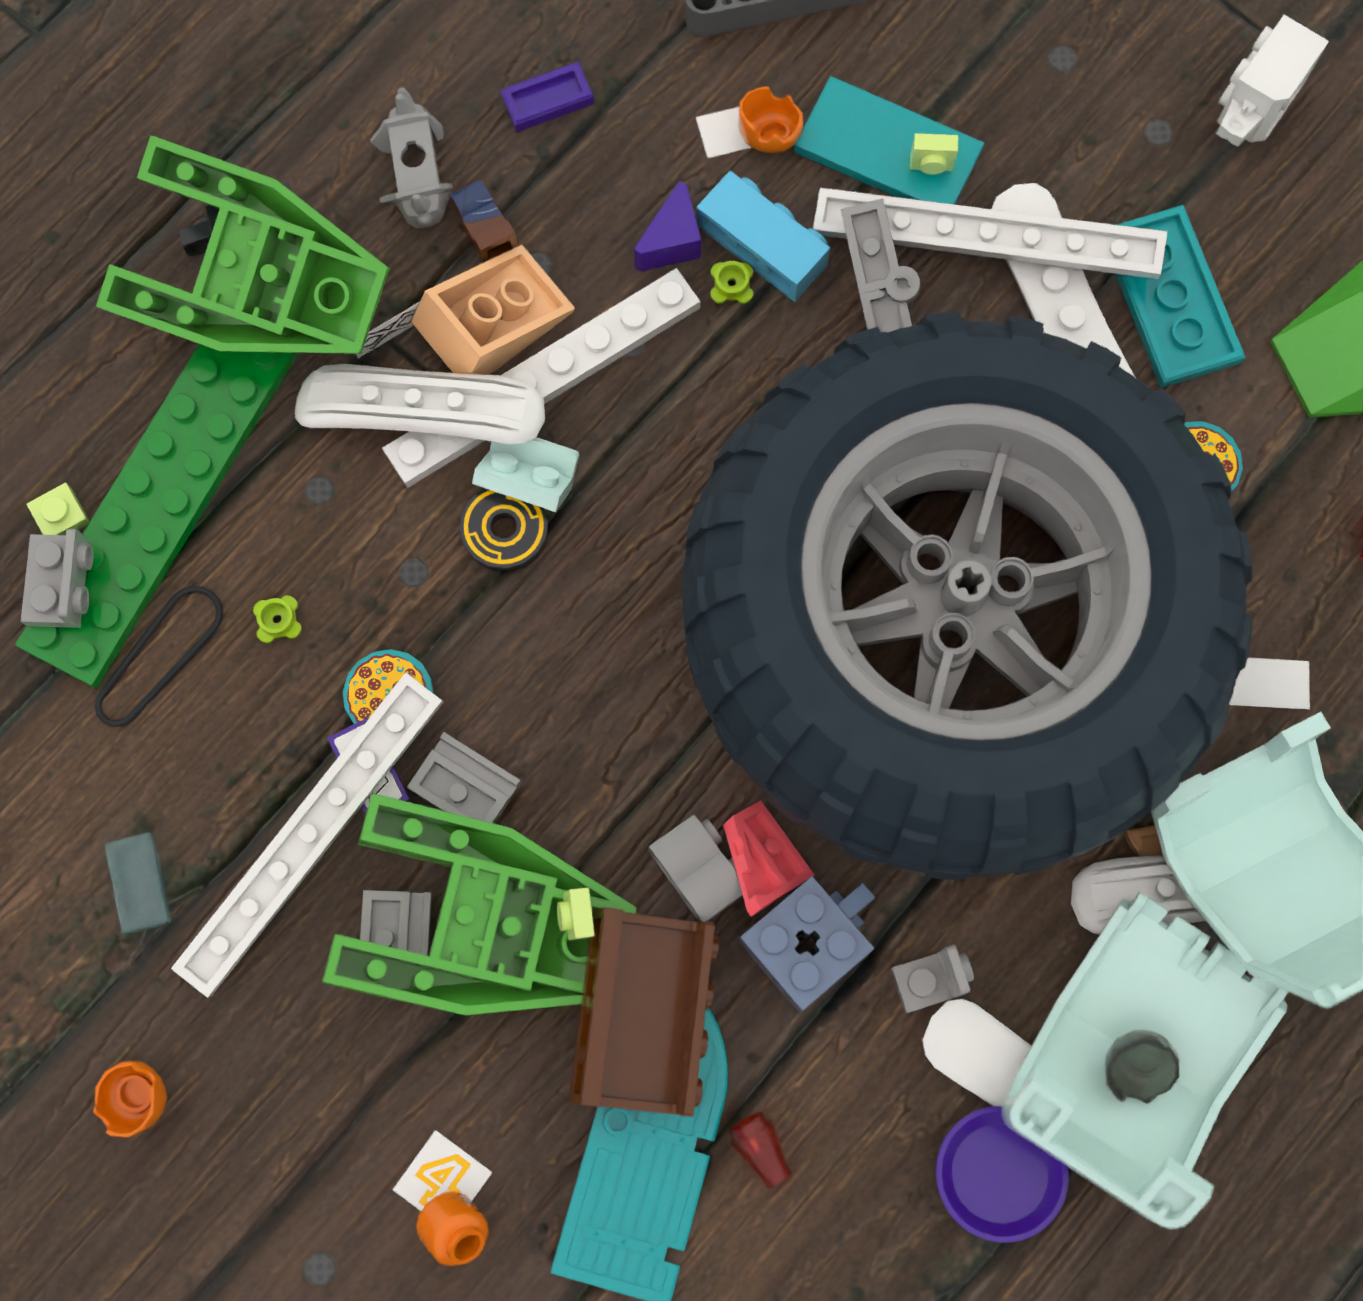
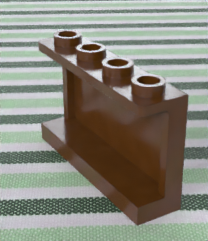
[569,907,719,1117]

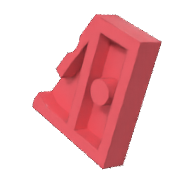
[723,800,815,917]

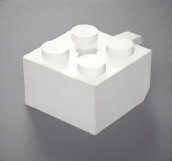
[1216,15,1329,147]

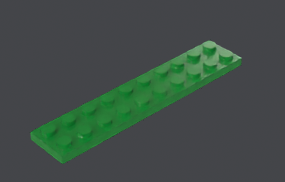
[15,344,298,689]

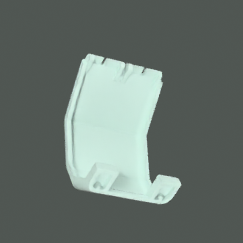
[1151,712,1363,1008]
[1002,892,1288,1228]

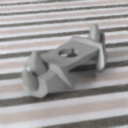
[370,87,453,228]

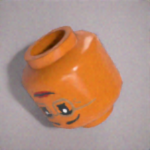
[416,1191,489,1266]

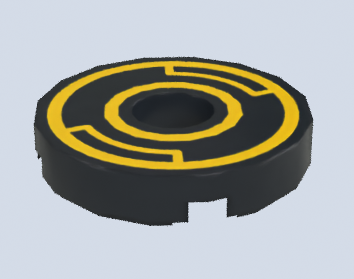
[459,488,549,572]

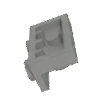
[21,529,94,628]

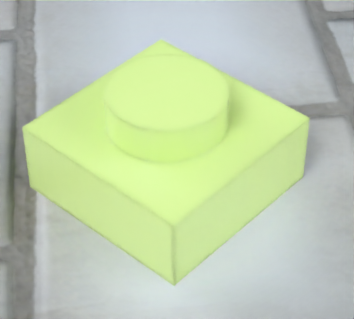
[910,134,958,174]
[27,482,90,535]
[557,887,595,940]

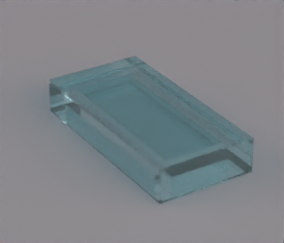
[105,832,171,935]

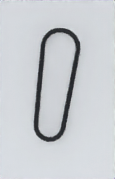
[94,586,223,727]

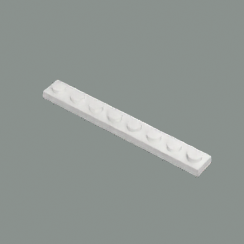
[813,188,1167,279]
[382,268,700,488]
[171,673,443,998]

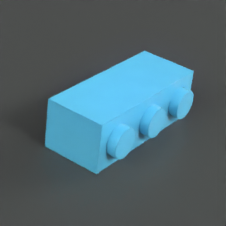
[696,171,830,302]

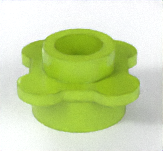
[710,261,753,304]
[253,595,302,643]

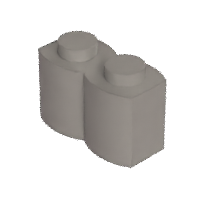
[648,815,743,922]

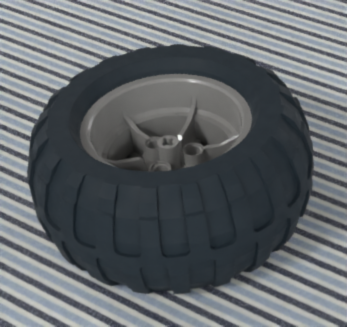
[682,313,1252,880]

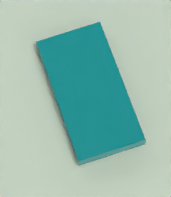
[794,76,984,205]
[1115,205,1246,388]

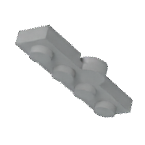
[841,198,920,332]

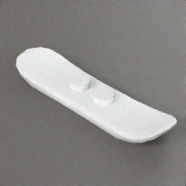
[992,183,1135,377]
[295,364,545,444]
[1071,855,1205,934]
[923,999,1031,1106]

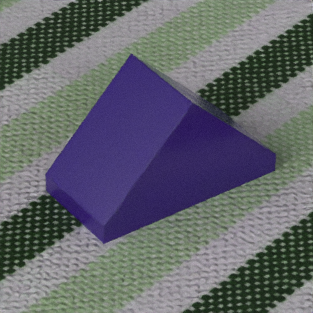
[634,181,701,272]

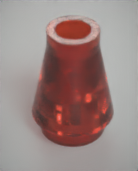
[729,1112,792,1188]

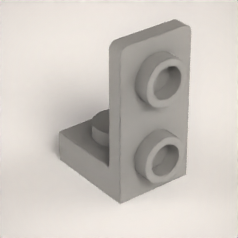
[890,944,974,1014]

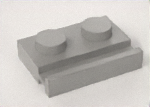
[407,732,522,824]
[360,890,433,956]

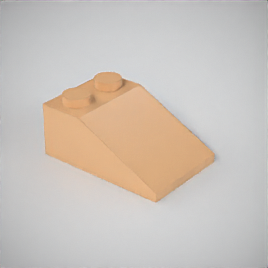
[411,245,575,375]

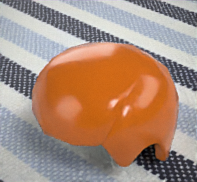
[739,86,803,153]
[93,1061,167,1138]

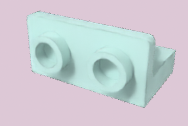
[472,437,579,512]

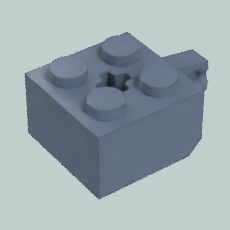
[739,876,875,1014]

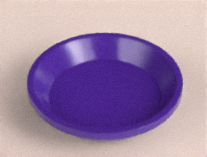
[936,1106,1069,1243]

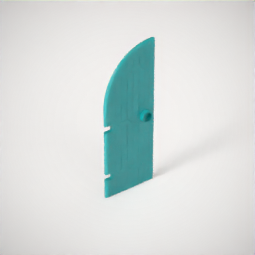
[550,1009,728,1301]

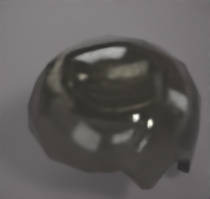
[1105,1030,1180,1104]

